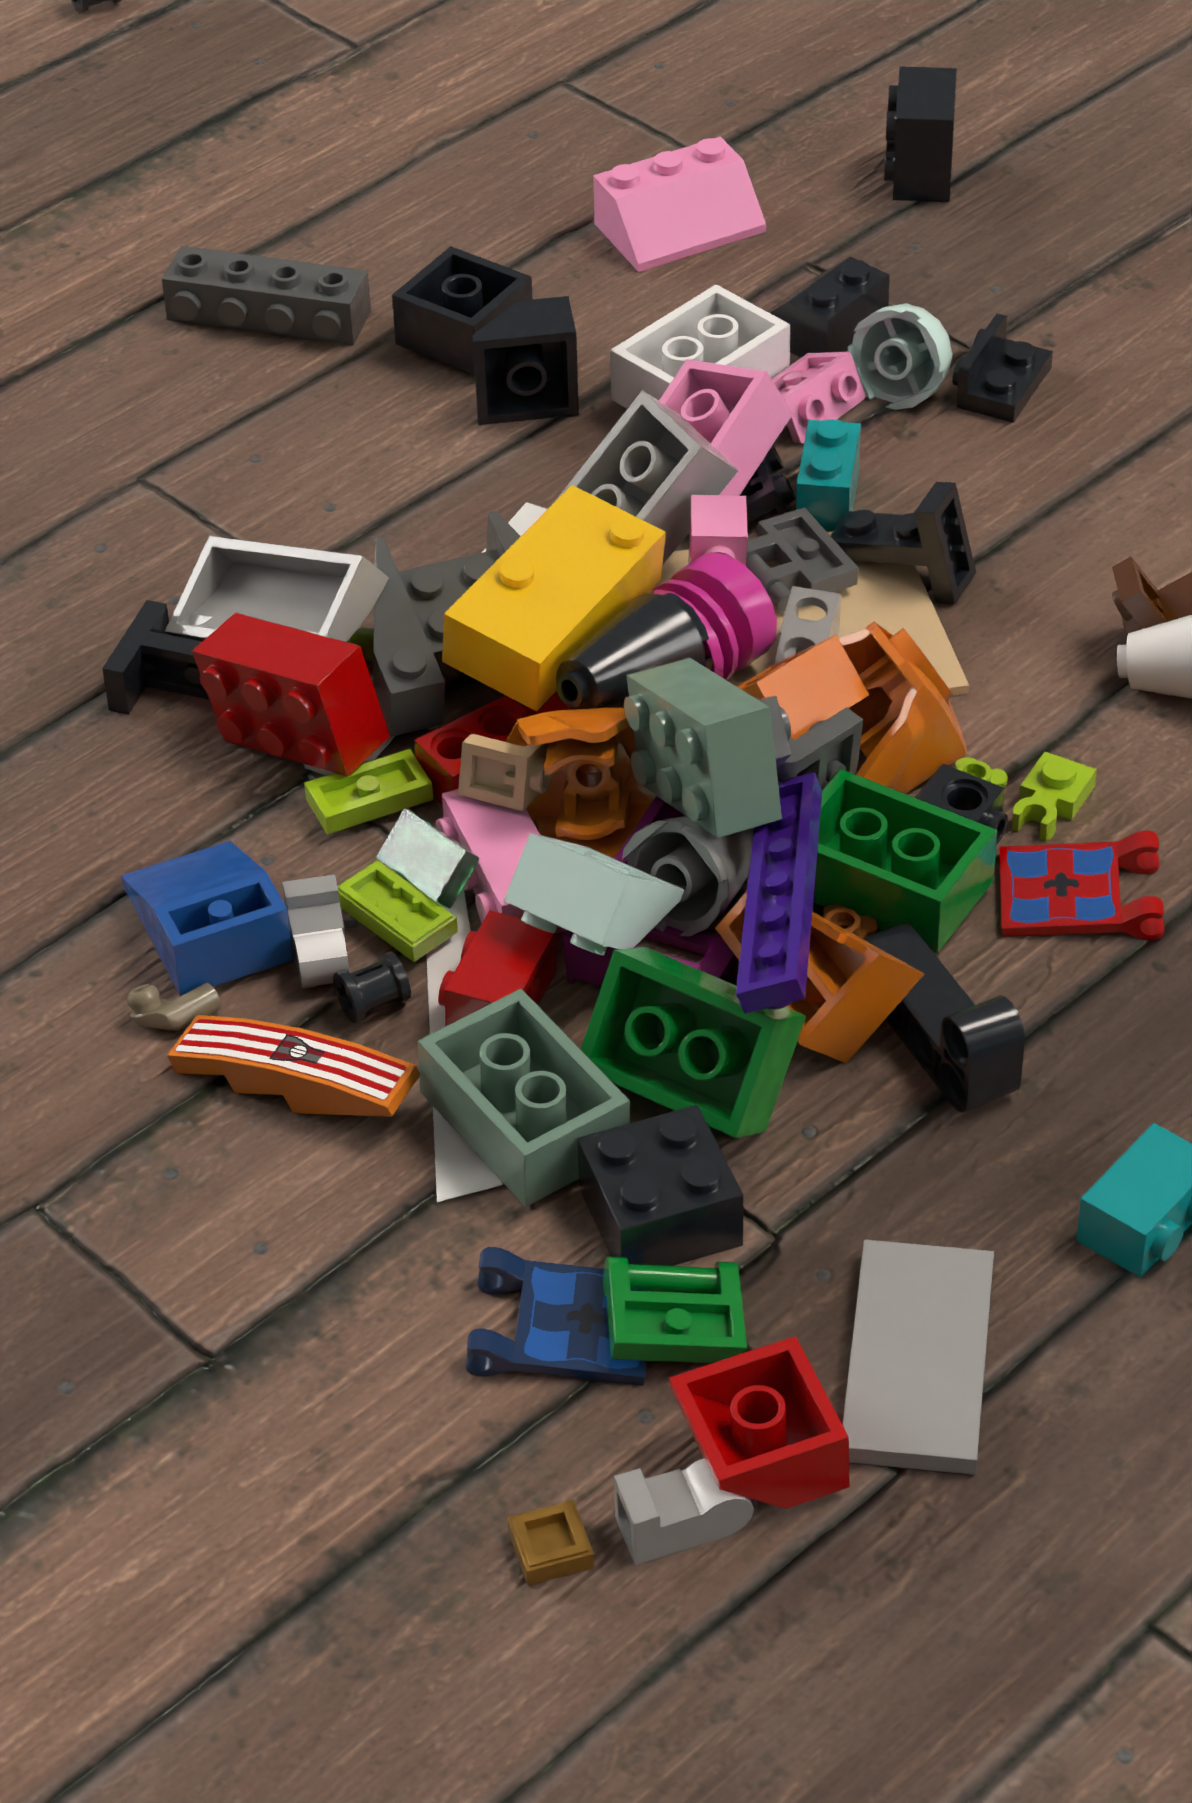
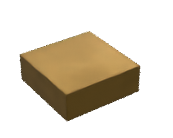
[507,1500,594,1586]

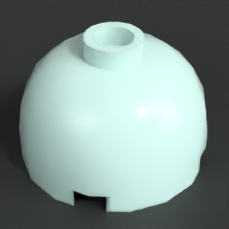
[847,304,952,410]

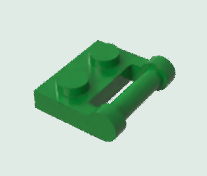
[603,1257,747,1363]

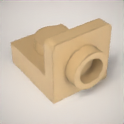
[458,734,553,811]

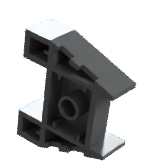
[373,511,521,737]

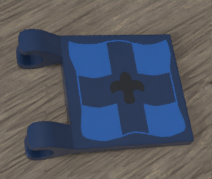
[465,1247,652,1385]

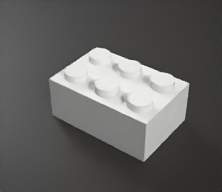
[610,285,790,409]

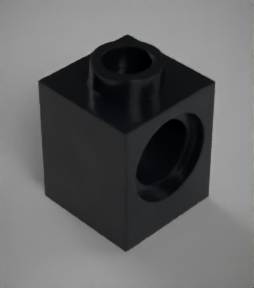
[915,764,1008,845]

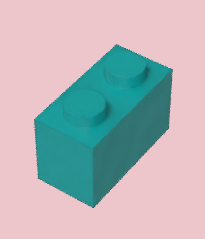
[796,419,861,532]
[1076,1123,1192,1278]

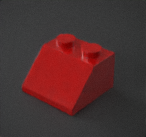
[669,1336,850,1509]

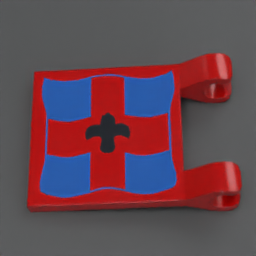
[999,830,1164,941]

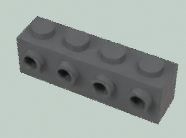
[162,246,371,345]

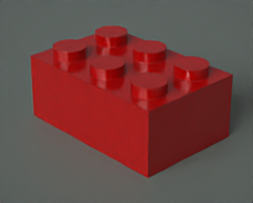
[192,613,390,777]

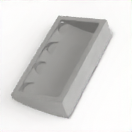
[165,536,389,642]

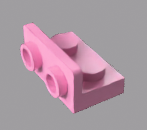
[772,352,865,443]

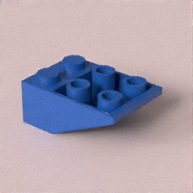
[121,841,293,996]

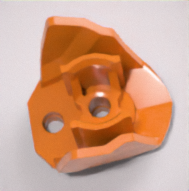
[839,621,967,794]
[506,708,657,858]

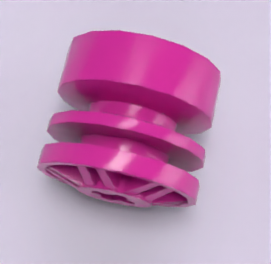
[651,552,777,680]

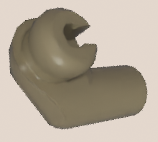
[127,983,221,1031]

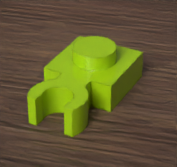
[1012,751,1097,842]

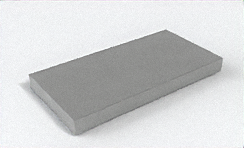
[843,1239,994,1475]

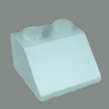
[504,833,684,956]

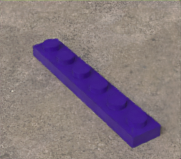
[736,772,822,1014]

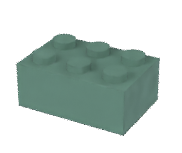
[624,658,782,838]
[417,989,630,1207]

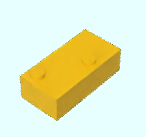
[442,485,666,711]

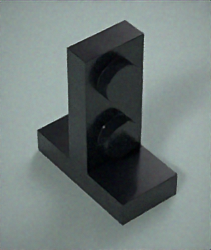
[830,481,976,603]
[102,600,209,714]

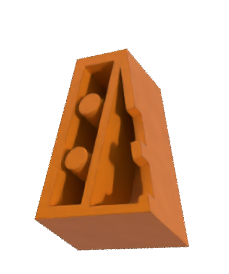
[715,891,924,1063]

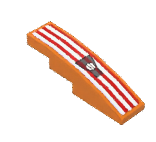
[167,1015,421,1117]

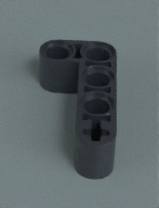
[862,922,1025,1113]

